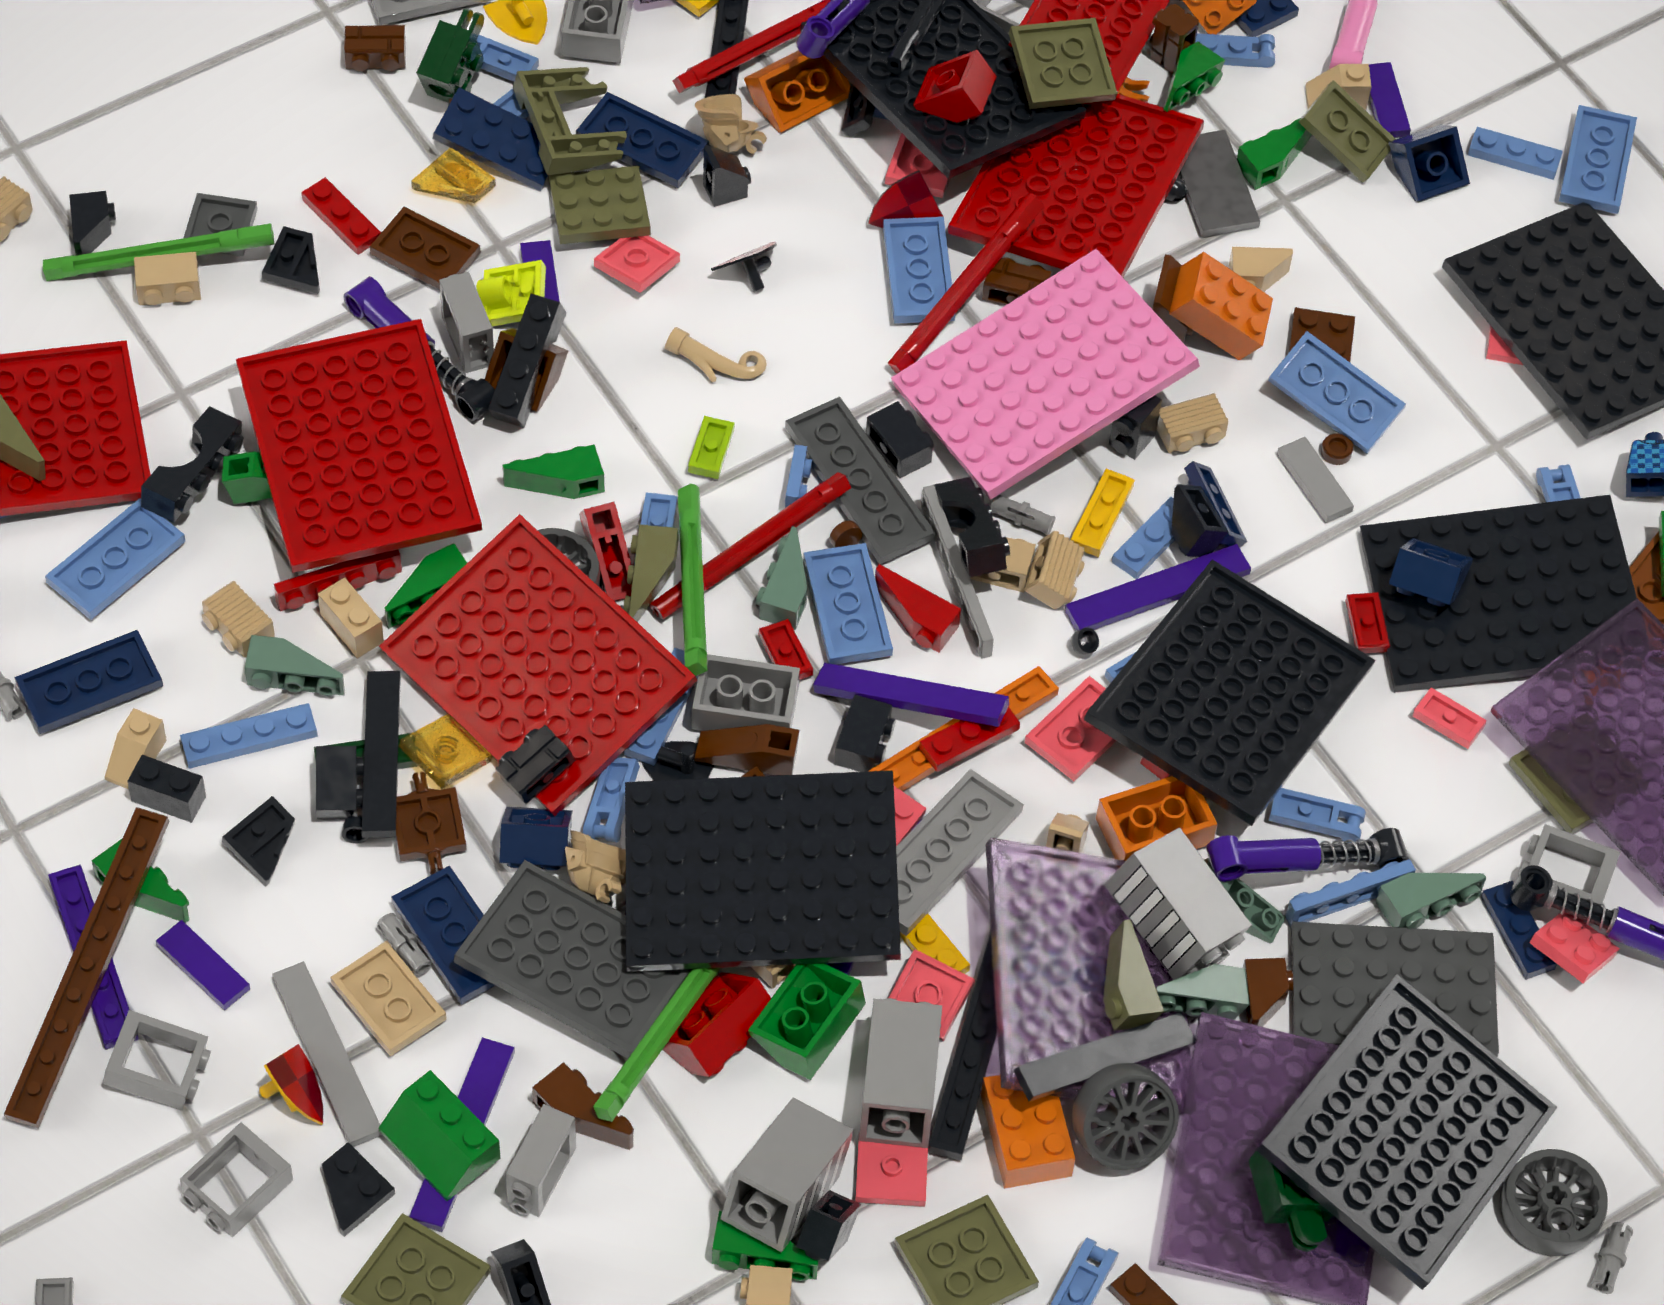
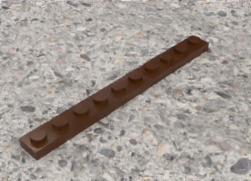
[4,807,170,1129]

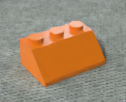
[744,50,851,133]

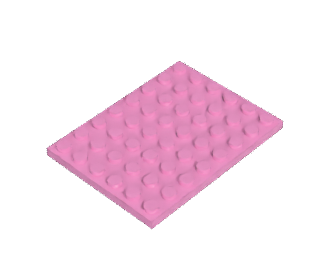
[891,249,1200,500]

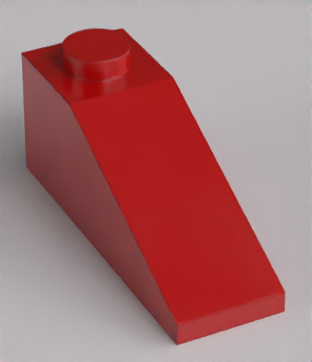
[579,501,632,601]
[875,564,961,653]

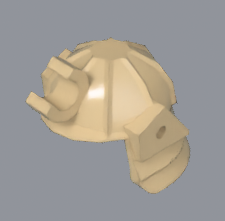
[695,94,767,154]
[565,830,626,904]

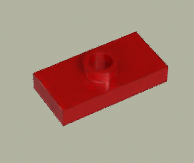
[1345,592,1390,654]
[758,619,814,680]

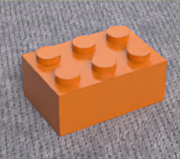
[1169,252,1273,360]
[1096,776,1218,868]
[981,1072,1075,1189]

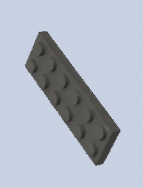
[785,396,935,565]

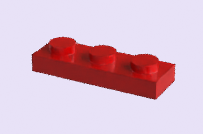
[301,177,381,255]
[919,707,1020,772]

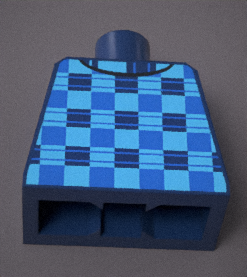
[1626,432,1664,497]

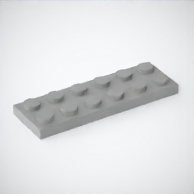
[896,769,1024,936]

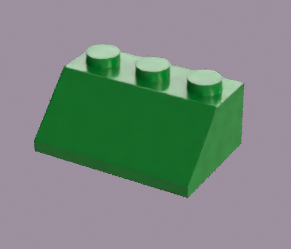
[748,963,866,1080]
[378,1070,501,1201]

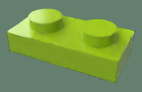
[688,416,735,479]

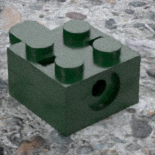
[416,8,484,103]
[1248,1151,1333,1252]

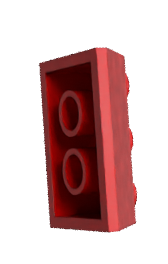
[663,972,771,1077]

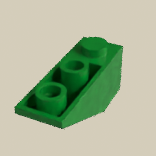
[1164,41,1225,112]
[1237,118,1312,190]
[502,444,605,499]
[222,451,272,504]
[385,543,467,629]
[91,839,190,923]
[712,1211,819,1281]

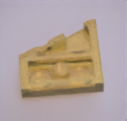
[411,148,496,203]

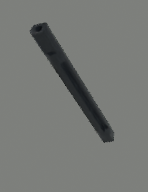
[887,0,946,74]

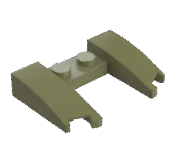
[513,67,627,175]

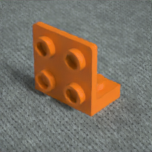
[1179,0,1257,34]

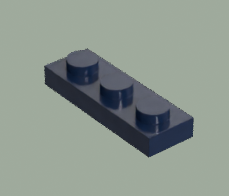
[1184,461,1248,548]
[1481,880,1557,980]

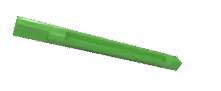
[43,223,275,281]
[678,483,708,676]
[593,968,721,1122]

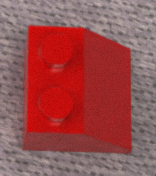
[913,50,997,123]

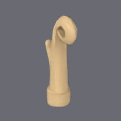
[665,327,767,382]

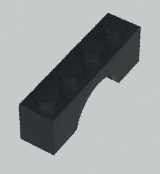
[488,293,567,428]
[141,406,244,523]
[934,477,1010,577]

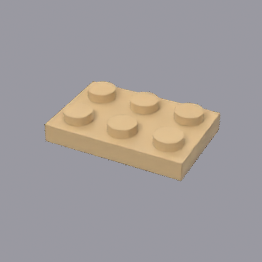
[330,941,447,1057]

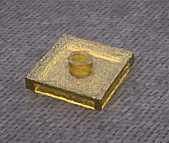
[399,714,492,789]

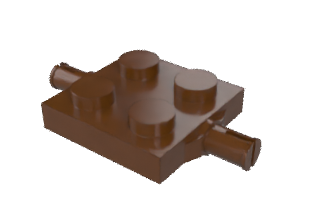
[396,771,467,875]

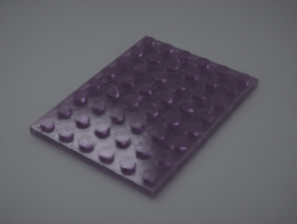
[1490,598,1664,896]
[985,838,1196,1117]
[1157,1012,1374,1305]

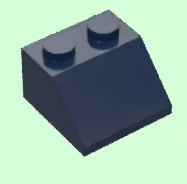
[1389,124,1470,201]
[1389,538,1473,607]
[499,807,573,870]

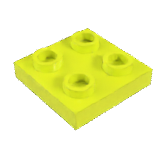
[476,260,546,326]

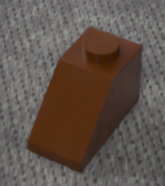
[1243,958,1293,1035]

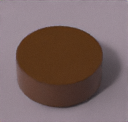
[1321,433,1354,465]
[829,520,862,548]

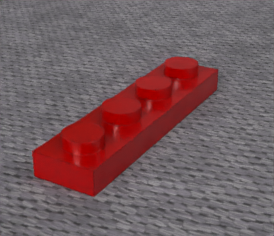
[274,549,402,612]

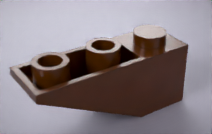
[694,724,800,775]
[532,1062,634,1150]

